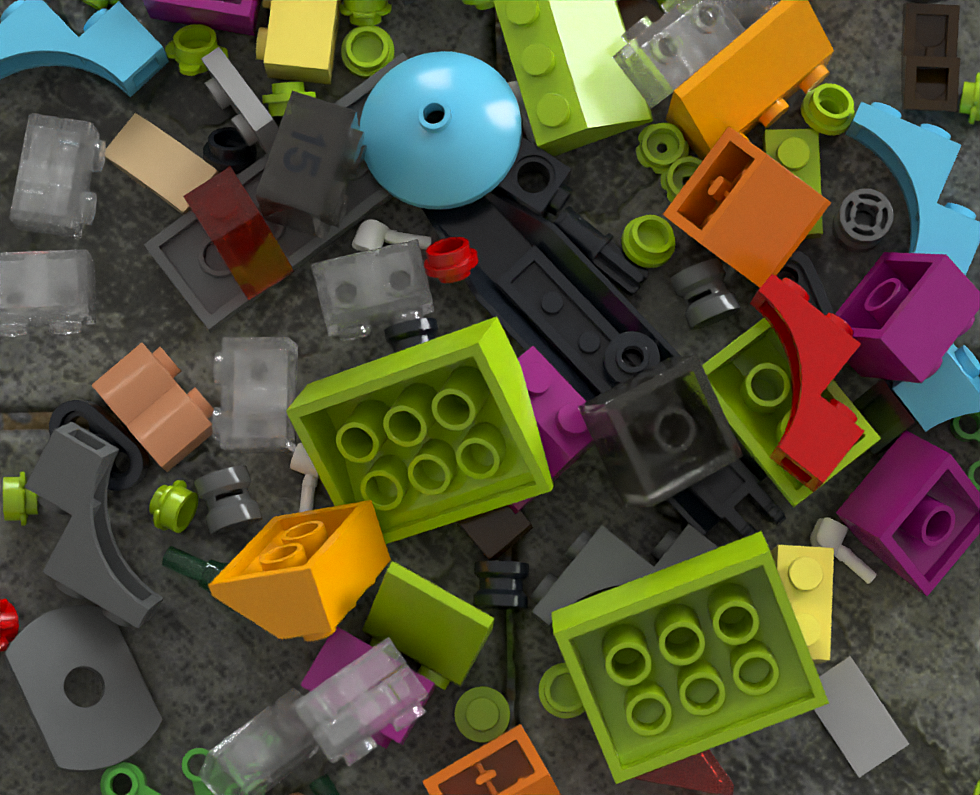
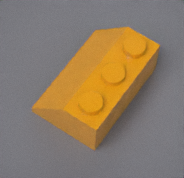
[666,0,834,161]
[208,500,391,641]

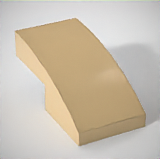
[102,113,219,215]

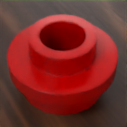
[424,237,479,283]

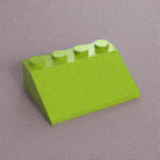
[286,317,553,544]
[551,531,829,784]

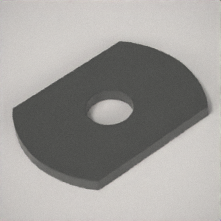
[3,605,163,772]

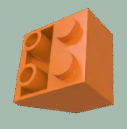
[663,126,831,287]
[422,724,561,795]

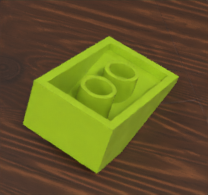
[362,561,494,690]

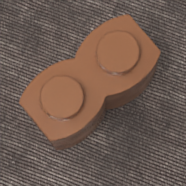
[92,343,217,472]

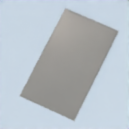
[814,656,909,778]

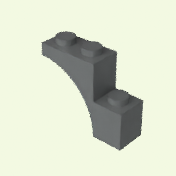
[25,422,164,628]
[530,524,719,629]

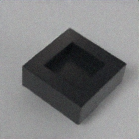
[853,379,919,455]

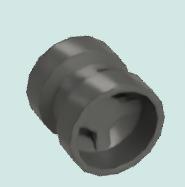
[832,189,893,253]
[670,258,741,330]
[194,465,263,535]

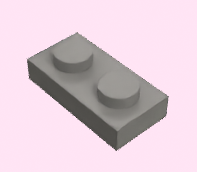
[201,47,288,158]

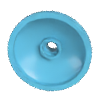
[359,51,522,210]

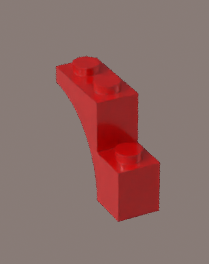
[750,274,865,492]

